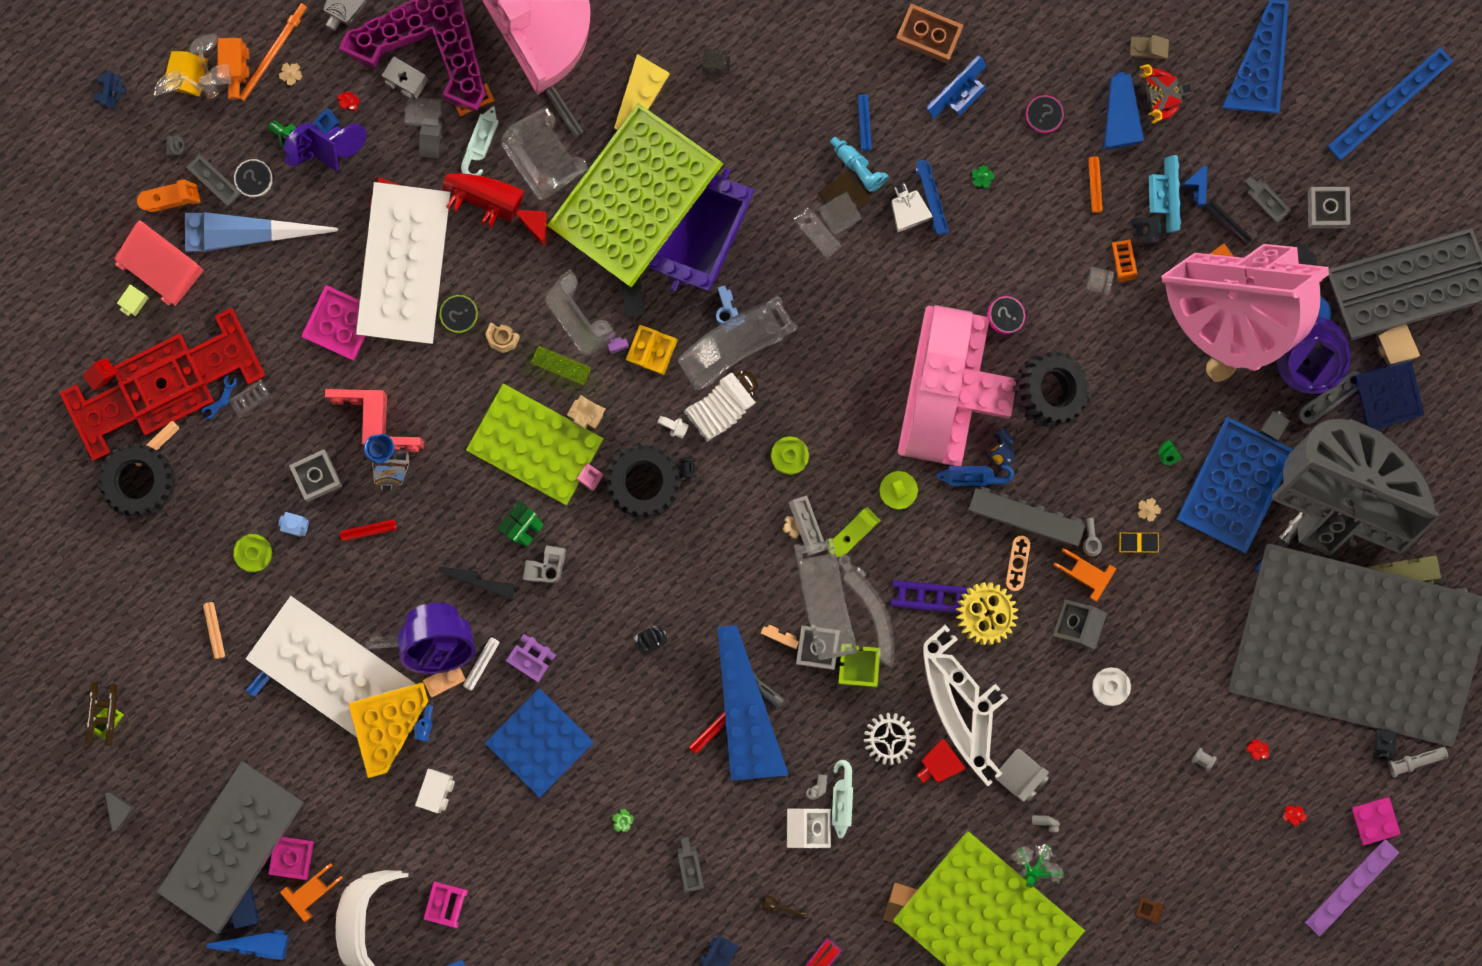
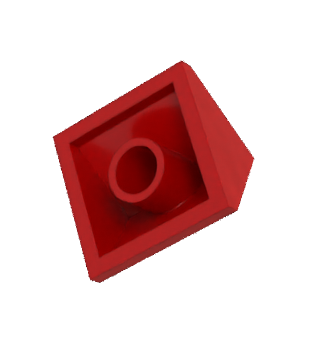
[516,210,548,247]

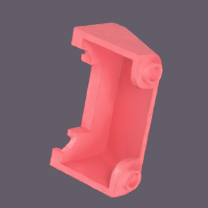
[114,220,204,306]

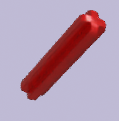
[340,520,397,541]
[689,712,726,754]

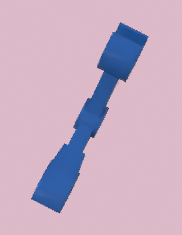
[202,376,237,420]

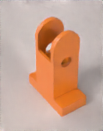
[137,180,200,212]
[1053,549,1116,602]
[280,863,343,922]

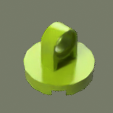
[879,471,918,510]

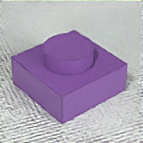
[608,337,629,354]

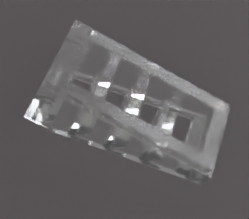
[229,380,272,417]

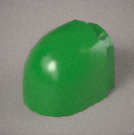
[1159,439,1182,465]

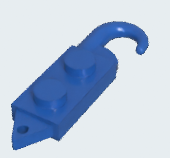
[936,465,1014,486]

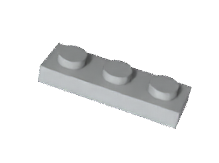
[788,496,827,556]

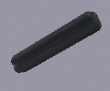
[1206,201,1252,246]

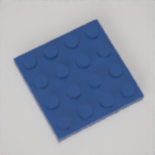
[485,688,594,798]

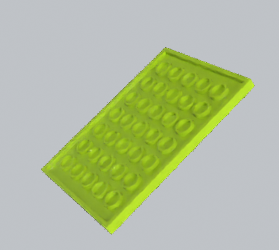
[547,103,723,287]
[893,831,1085,966]

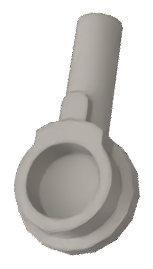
[1083,518,1102,557]

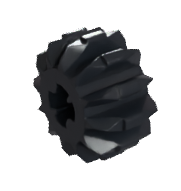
[634,625,668,654]

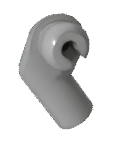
[806,774,828,800]
[1032,815,1060,832]

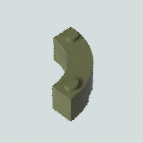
[1366,556,1441,584]

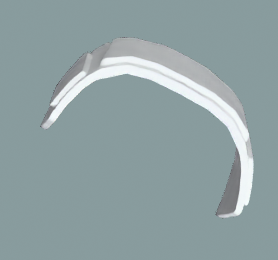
[336,870,409,966]

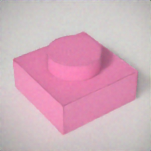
[576,464,604,491]

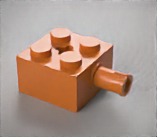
[218,38,249,100]

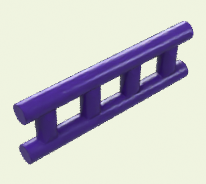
[891,580,969,614]

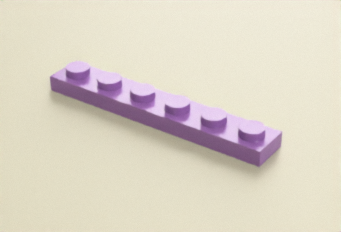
[1305,839,1399,936]

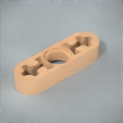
[1006,536,1030,591]

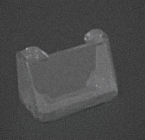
[501,107,588,200]
[545,270,616,356]

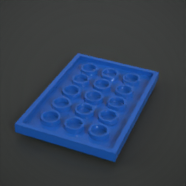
[1176,417,1293,554]

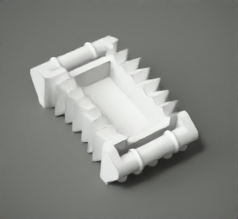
[684,373,755,442]

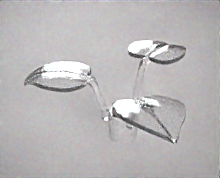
[154,33,231,98]

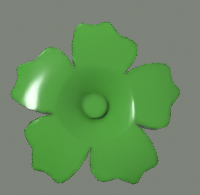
[612,809,634,832]

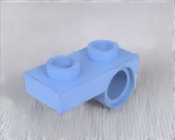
[716,286,739,326]

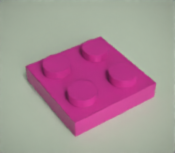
[1351,797,1400,845]
[269,837,314,880]

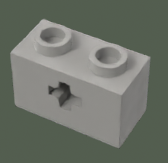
[382,57,429,99]

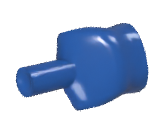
[414,705,433,741]

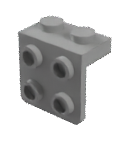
[995,749,1049,802]

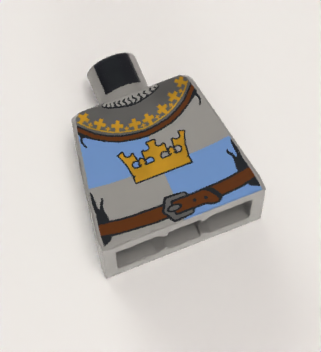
[372,450,409,491]

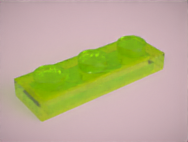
[531,346,592,386]

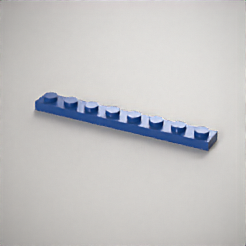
[1327,47,1453,161]

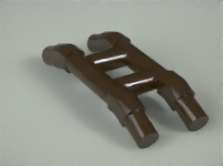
[85,682,118,746]

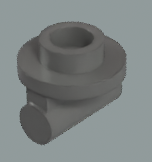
[166,136,184,156]

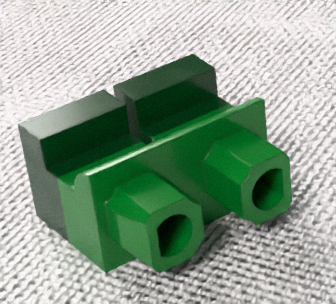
[497,500,544,547]

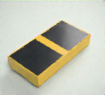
[1119,533,1159,553]

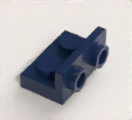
[699,935,739,966]

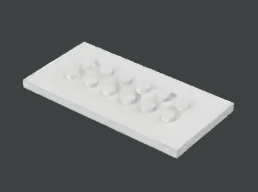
[356,182,450,344]
[246,596,415,737]

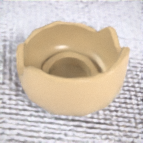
[1206,357,1236,382]

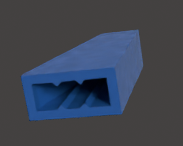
[1104,72,1144,150]

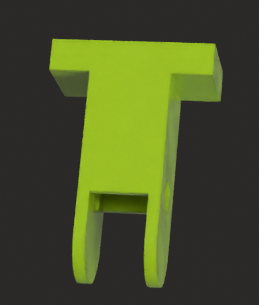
[829,507,881,557]

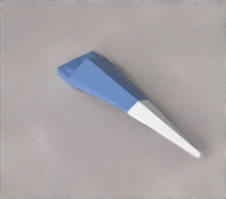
[185,212,339,252]

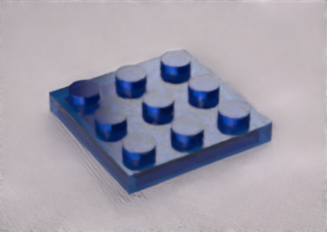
[1354,359,1425,429]

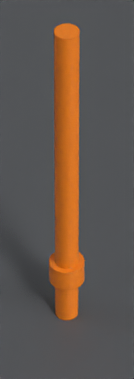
[240,3,307,101]

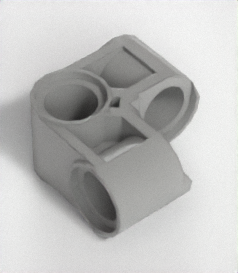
[523,545,566,583]

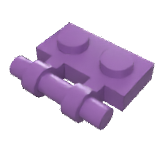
[506,634,556,682]

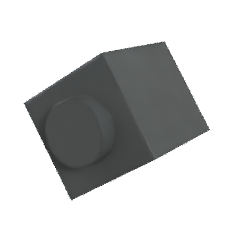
[1259,411,1289,441]

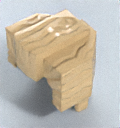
[485,322,520,353]
[567,395,606,429]

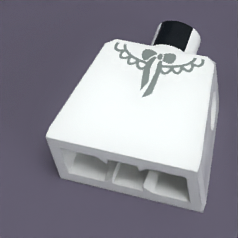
[891,184,932,232]

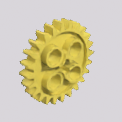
[956,582,1018,645]

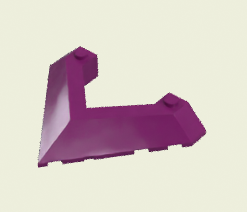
[339,0,485,111]

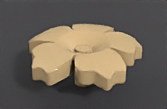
[279,63,303,86]
[1138,498,1161,522]
[783,516,800,539]

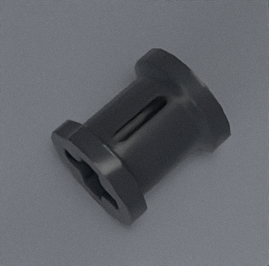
[679,458,697,478]

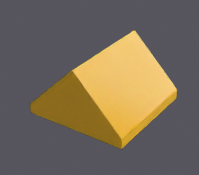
[162,51,209,97]

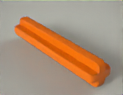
[1088,157,1103,213]

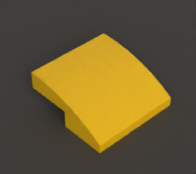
[626,325,678,375]

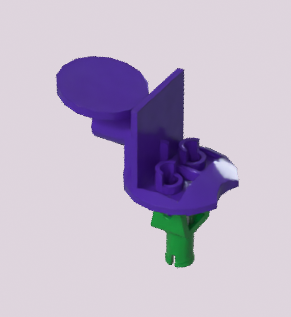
[268,120,367,172]

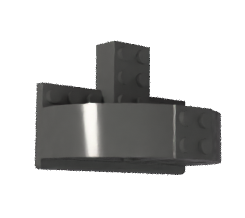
[1272,419,1439,556]

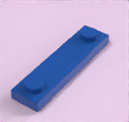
[916,160,949,235]

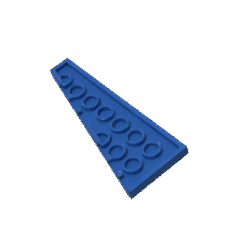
[718,625,788,781]

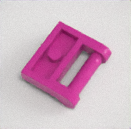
[424,881,468,928]

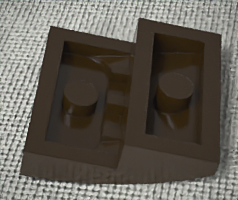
[818,169,871,224]

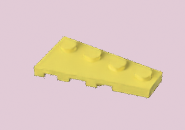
[614,54,670,131]

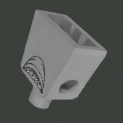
[324,0,367,31]

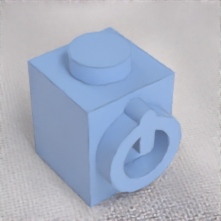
[278,512,309,537]

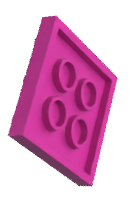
[301,285,366,361]

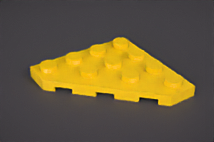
[348,682,428,778]

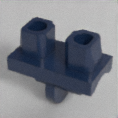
[94,71,127,109]

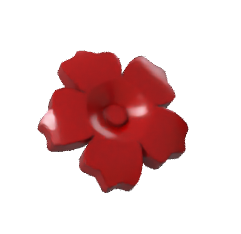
[337,91,360,112]
[1246,739,1270,761]
[1283,806,1307,827]

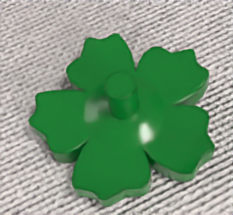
[972,165,995,188]

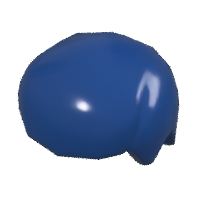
[363,433,395,463]

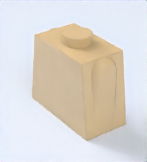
[1375,324,1420,368]

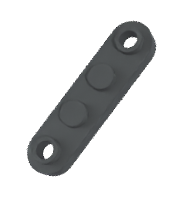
[1297,371,1364,424]

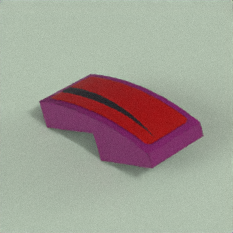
[805,938,842,966]

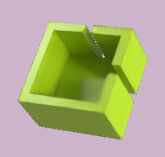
[838,645,880,687]

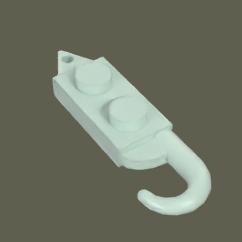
[461,106,499,176]
[832,760,853,838]

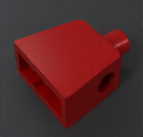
[917,739,965,783]

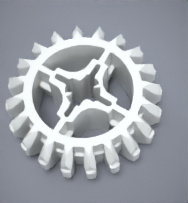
[864,713,916,765]

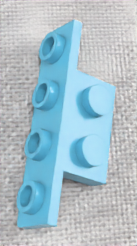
[1149,155,1181,233]

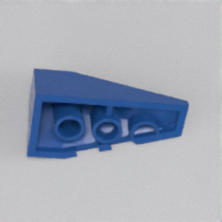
[207,929,290,960]

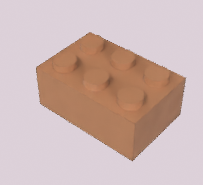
[895,4,964,64]

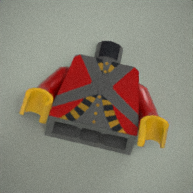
[1140,64,1191,124]

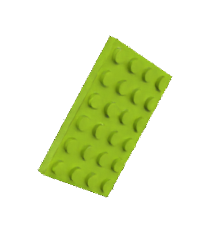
[466,384,604,506]

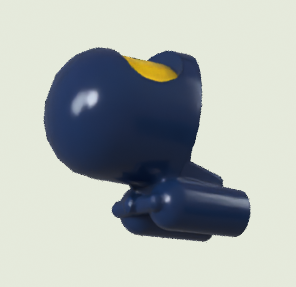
[987,428,1015,468]

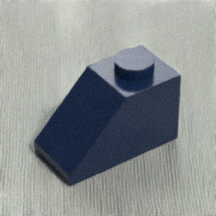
[229,885,260,928]

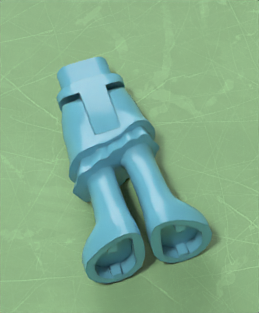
[830,137,889,192]

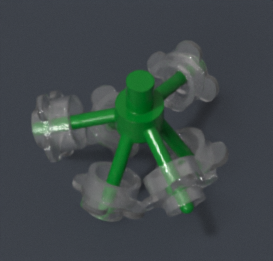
[1011,844,1064,888]

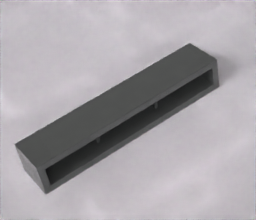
[968,486,1086,547]

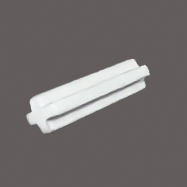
[463,638,499,690]

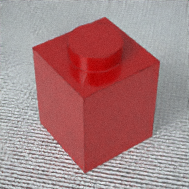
[82,358,117,391]

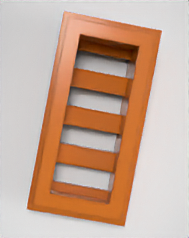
[1112,240,1138,282]

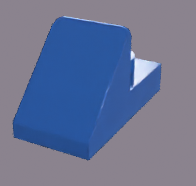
[1182,166,1207,207]

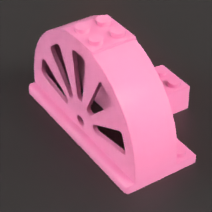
[482,0,590,95]
[1162,244,1329,370]
[898,305,1016,466]

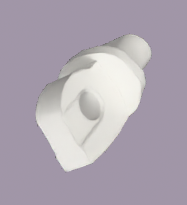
[657,416,689,438]

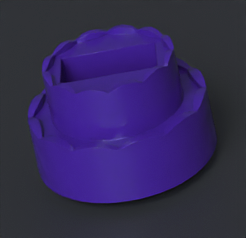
[1275,317,1351,394]
[398,602,475,674]

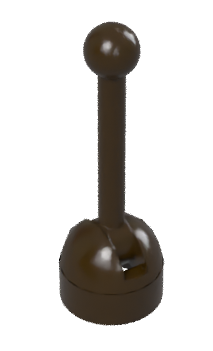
[761,895,808,919]

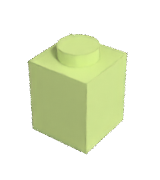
[117,285,149,316]

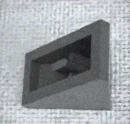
[419,119,443,159]
[105,793,134,831]

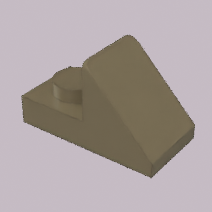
[1130,35,1169,59]

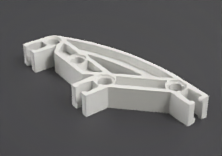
[923,625,1008,786]

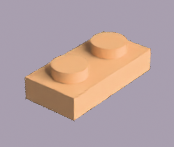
[761,625,799,649]
[423,667,466,698]

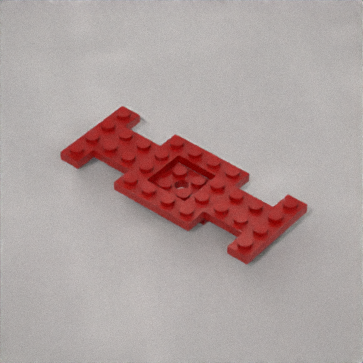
[60,308,266,462]

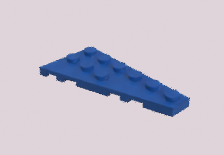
[1222,0,1289,114]

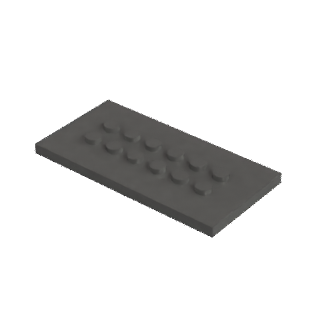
[1327,228,1482,340]
[157,761,304,934]

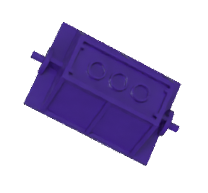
[646,167,755,292]

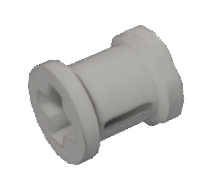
[1191,748,1217,772]

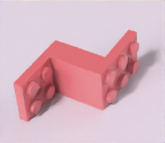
[325,389,424,452]

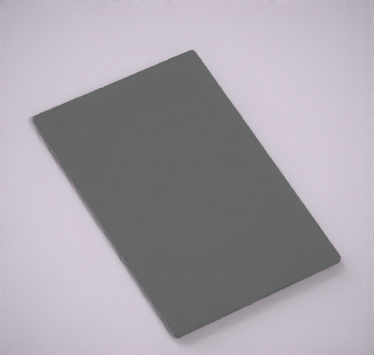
[1229,544,1482,747]

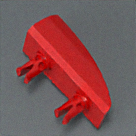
[443,173,525,228]

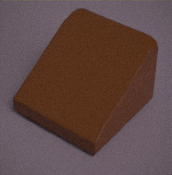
[1135,898,1163,923]

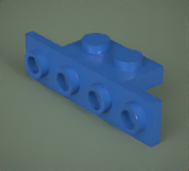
[927,55,986,119]

